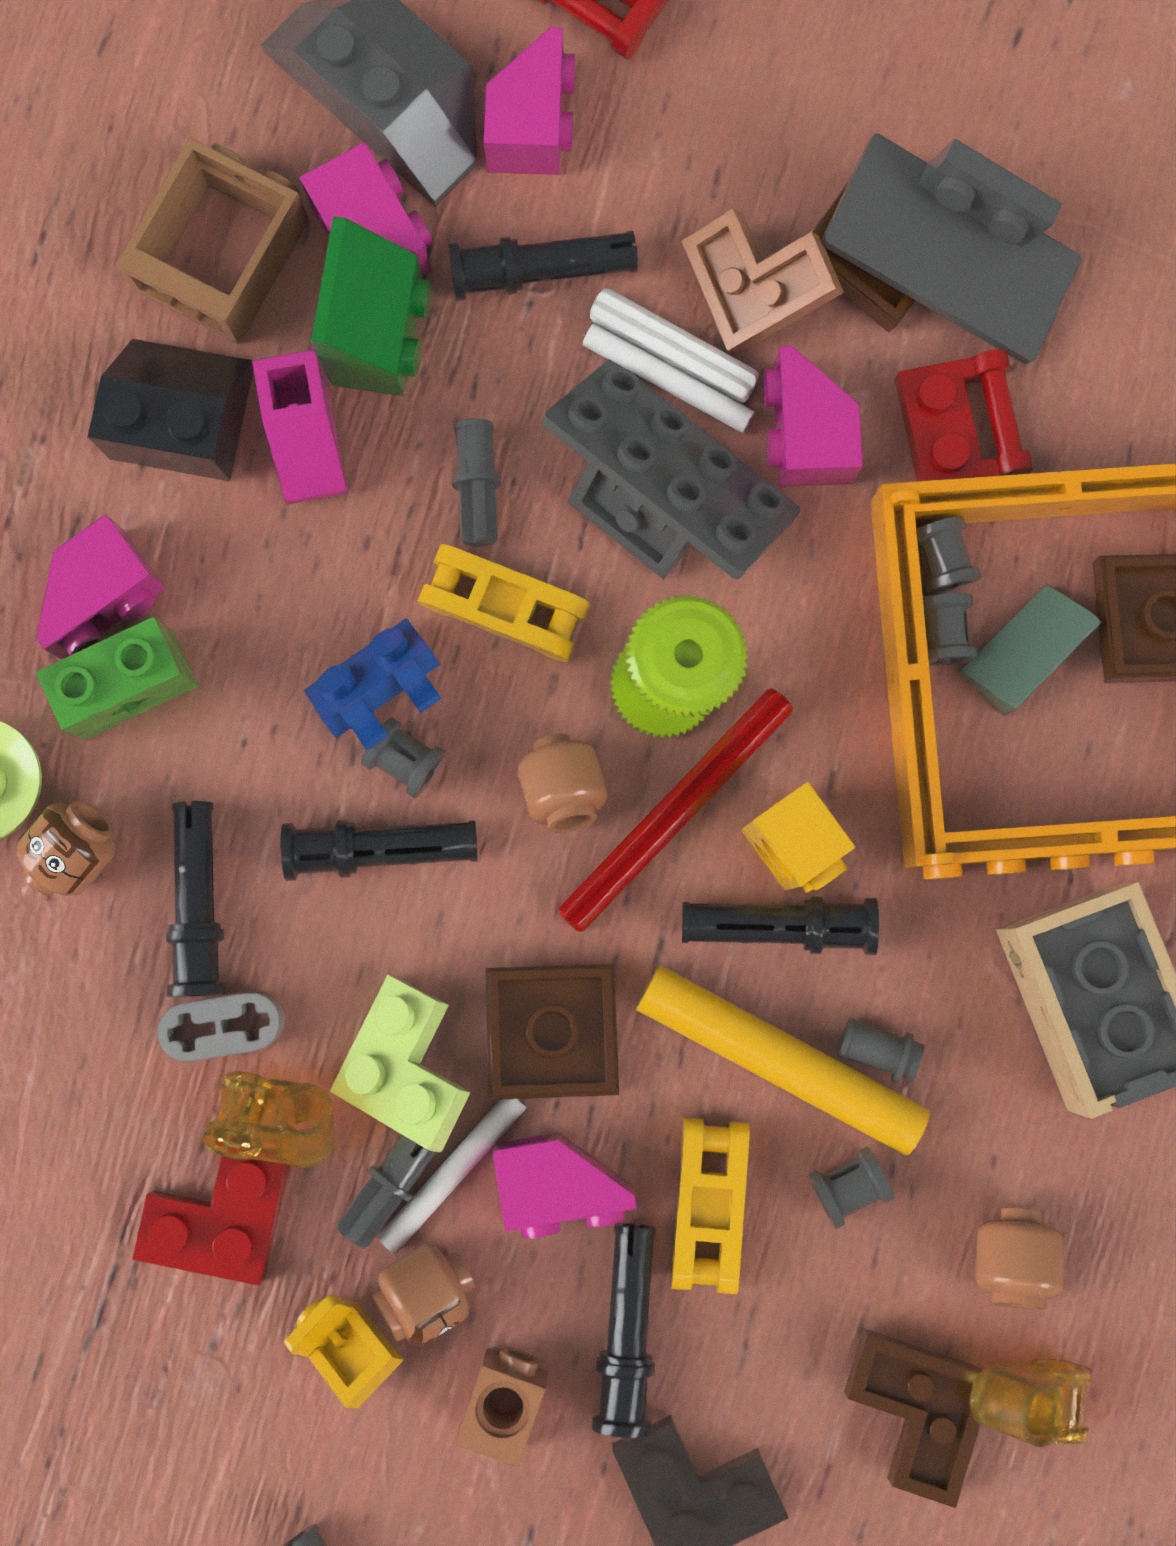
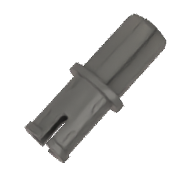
[452,419,501,547]
[337,1135,437,1248]

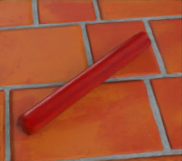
[558,688,793,932]

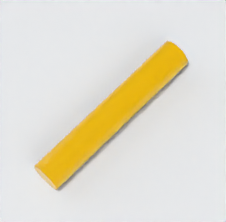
[636,964,930,1156]

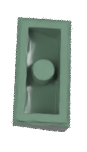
[959,584,1101,716]

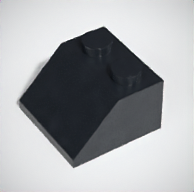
[88,339,253,481]

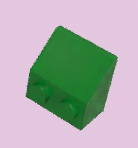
[311,216,431,396]

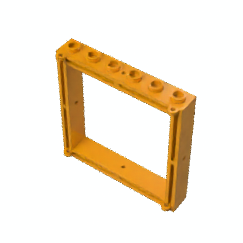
[870,464,1176,880]

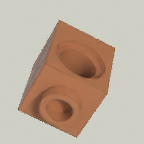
[455,1347,548,1468]

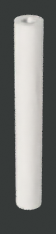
[582,323,755,433]
[377,1099,527,1254]

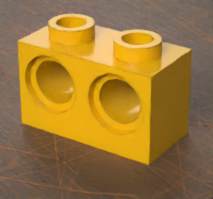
[741,781,856,893]

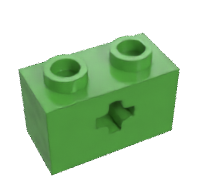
[35,616,199,740]

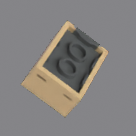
[996,882,1176,1119]

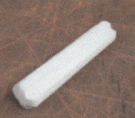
[590,288,759,403]

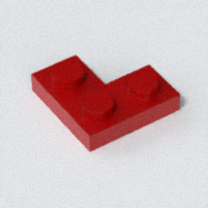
[132,1139,292,1286]

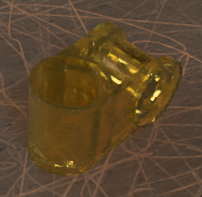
[202,1071,335,1168]
[970,1358,1093,1448]

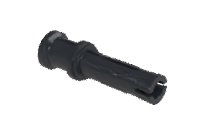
[448,230,638,301]
[166,801,226,997]
[280,820,478,881]
[682,897,879,955]
[592,1223,656,1438]

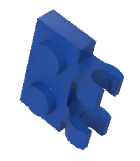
[304,618,442,751]

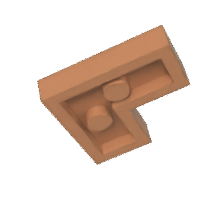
[681,208,844,354]

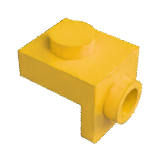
[284,1294,404,1409]

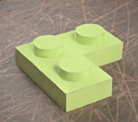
[330,974,471,1152]

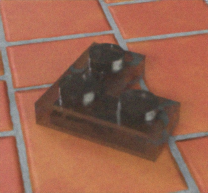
[612,1415,789,1546]

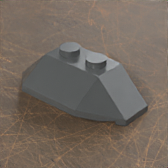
[261,0,477,207]

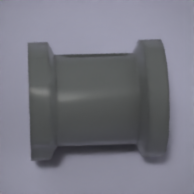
[916,516,982,595]
[923,593,978,666]
[361,717,446,799]
[808,1147,894,1229]

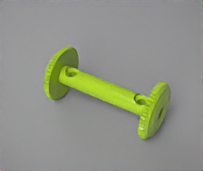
[609,594,749,739]

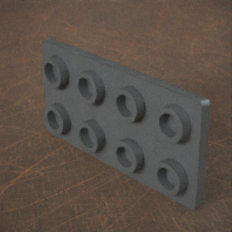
[821,134,1081,364]
[542,359,800,580]

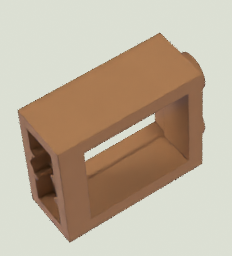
[115,137,309,344]

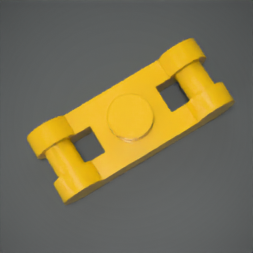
[417,544,590,662]
[671,1117,750,1295]

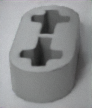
[158,992,285,1062]

